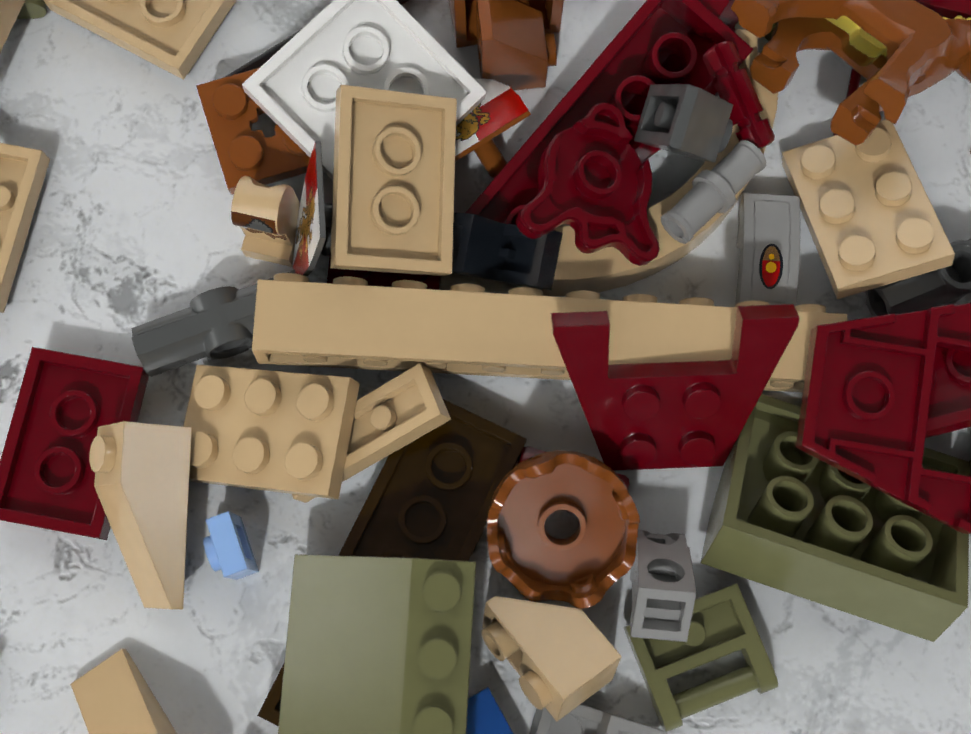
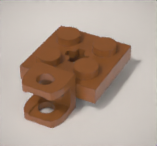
[196,68,310,195]

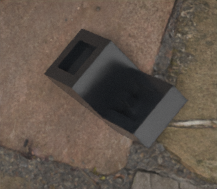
[452,212,563,290]

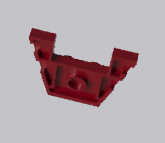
[796,303,971,535]
[551,304,800,471]

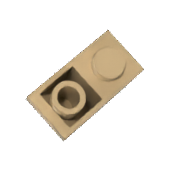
[481,596,622,722]

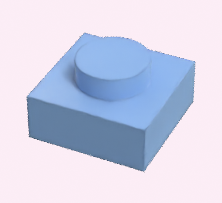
[203,511,259,580]

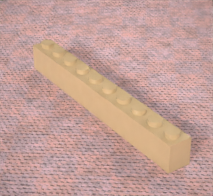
[252,273,848,392]

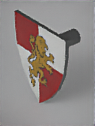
[292,141,332,276]

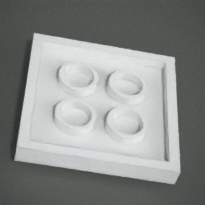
[242,0,487,180]

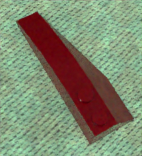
[465,0,753,225]

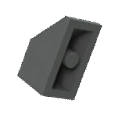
[634,84,733,163]

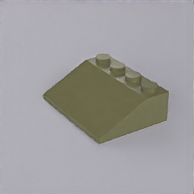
[700,394,970,642]
[278,554,476,734]

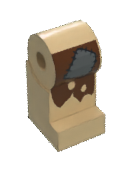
[231,176,300,267]

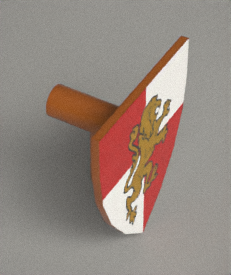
[455,78,531,177]

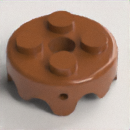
[487,450,640,609]

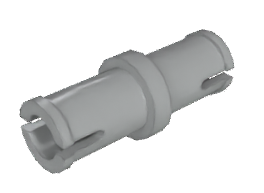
[661,140,766,244]

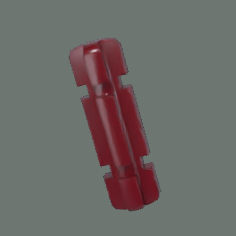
[703,40,775,149]

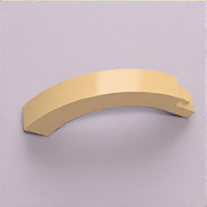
[542,29,778,296]

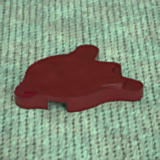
[516,103,660,266]

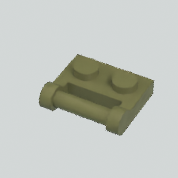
[623,584,778,732]

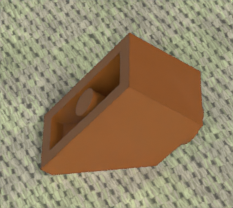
[476,0,557,90]

